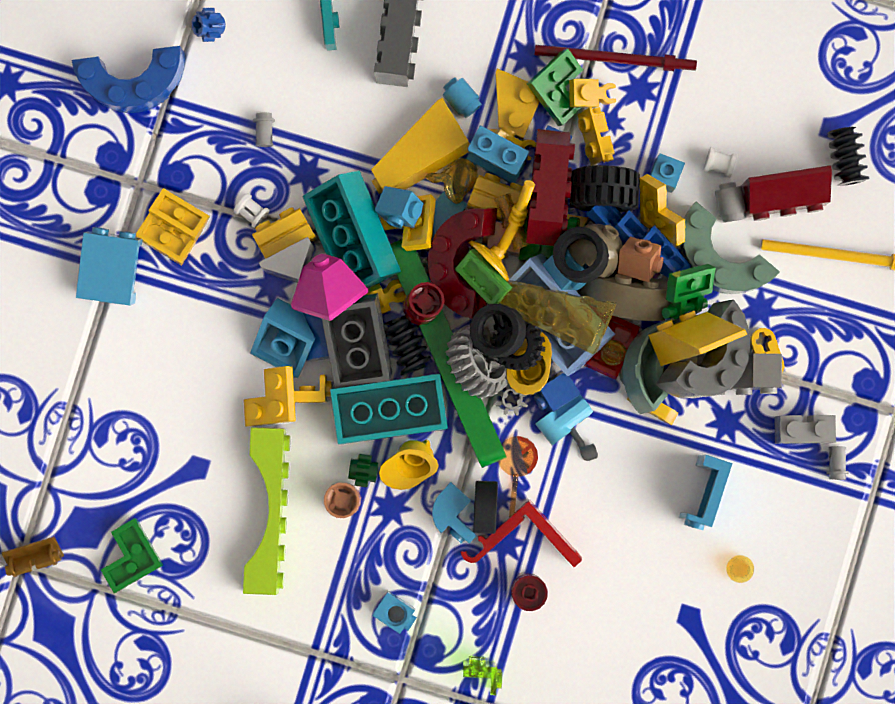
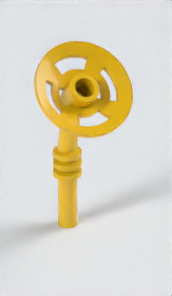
[468,180,535,281]

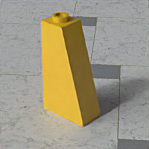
[371,98,470,195]

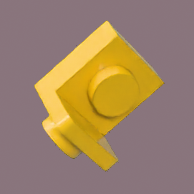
[294,374,332,403]

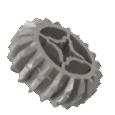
[446,326,507,399]

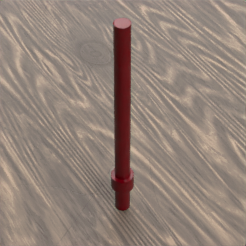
[534,44,697,72]

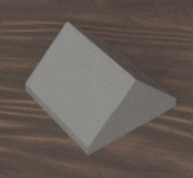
[259,237,314,283]

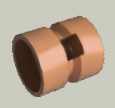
[324,482,361,518]

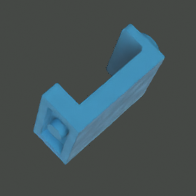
[466,125,529,184]
[76,227,143,306]
[679,454,733,530]

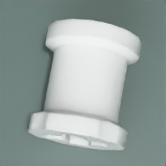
[704,147,737,178]
[233,193,270,229]

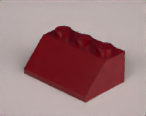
[741,165,832,221]

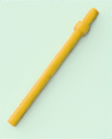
[761,239,895,270]

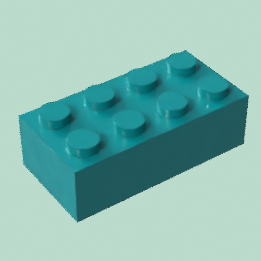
[302,170,401,288]
[330,374,448,445]

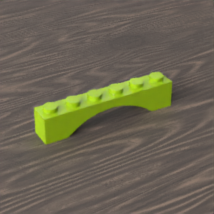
[243,427,291,595]

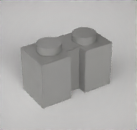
[774,415,836,444]

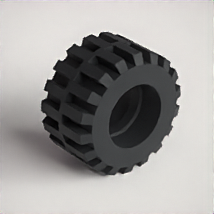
[570,165,640,212]

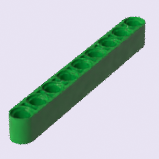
[390,239,507,468]

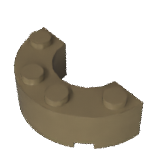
[577,273,672,321]

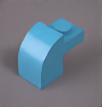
[432,482,477,544]

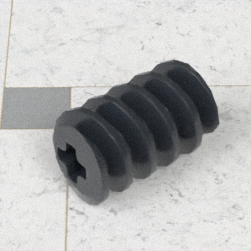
[827,127,870,186]
[384,316,431,376]

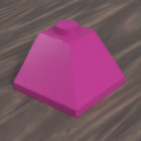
[291,254,368,321]

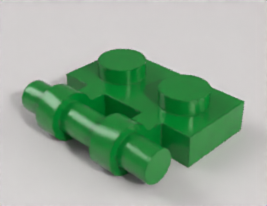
[662,264,716,319]

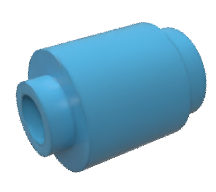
[442,77,482,119]

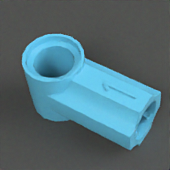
[536,395,593,445]

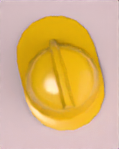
[507,331,552,395]
[379,439,439,490]

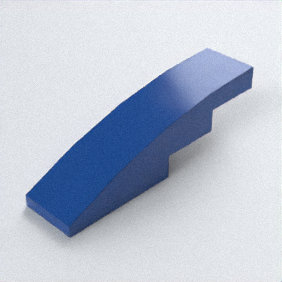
[586,206,691,278]

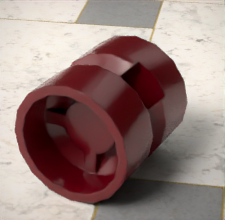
[403,282,445,325]
[511,573,548,611]

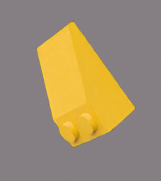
[648,310,747,366]

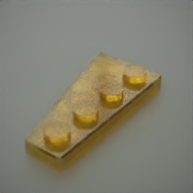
[500,280,617,355]

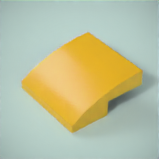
[135,188,210,266]

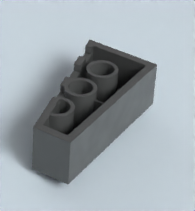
[374,0,422,87]

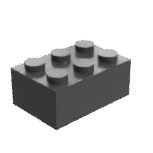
[322,293,393,389]

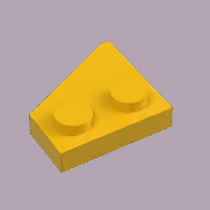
[495,68,540,140]

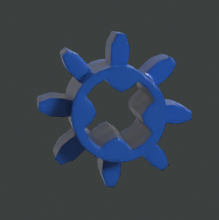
[192,8,226,42]

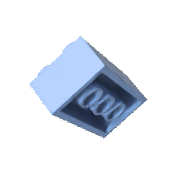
[501,253,615,376]

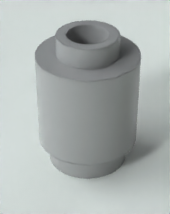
[715,182,746,223]

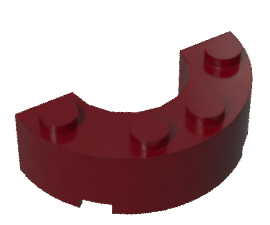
[428,207,498,319]

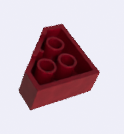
[526,129,575,246]

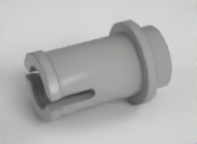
[253,113,275,147]
[827,446,849,480]

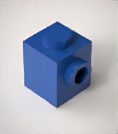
[534,371,581,412]

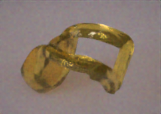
[425,158,478,204]

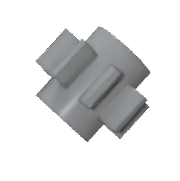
[495,383,528,416]

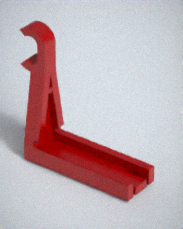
[461,499,582,567]

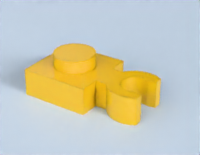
[569,79,616,108]
[365,279,406,314]

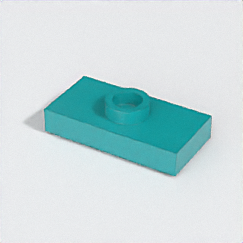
[320,0,340,51]

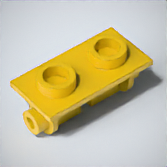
[577,107,615,166]

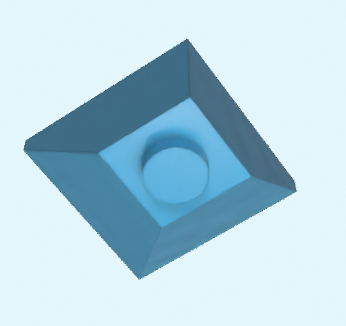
[250,298,315,378]

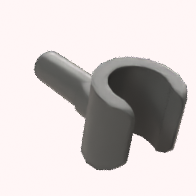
[570,427,598,461]

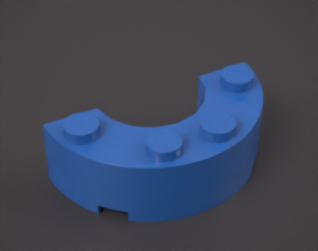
[72,46,185,113]

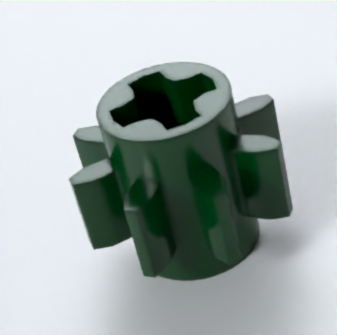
[348,454,378,488]

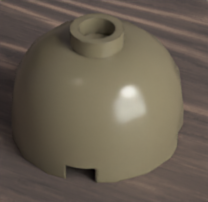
[568,224,623,278]

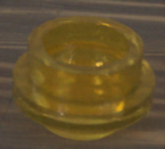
[600,340,627,365]
[726,555,754,583]

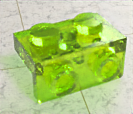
[463,656,502,695]

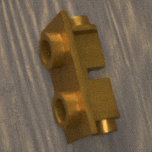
[2,536,64,577]

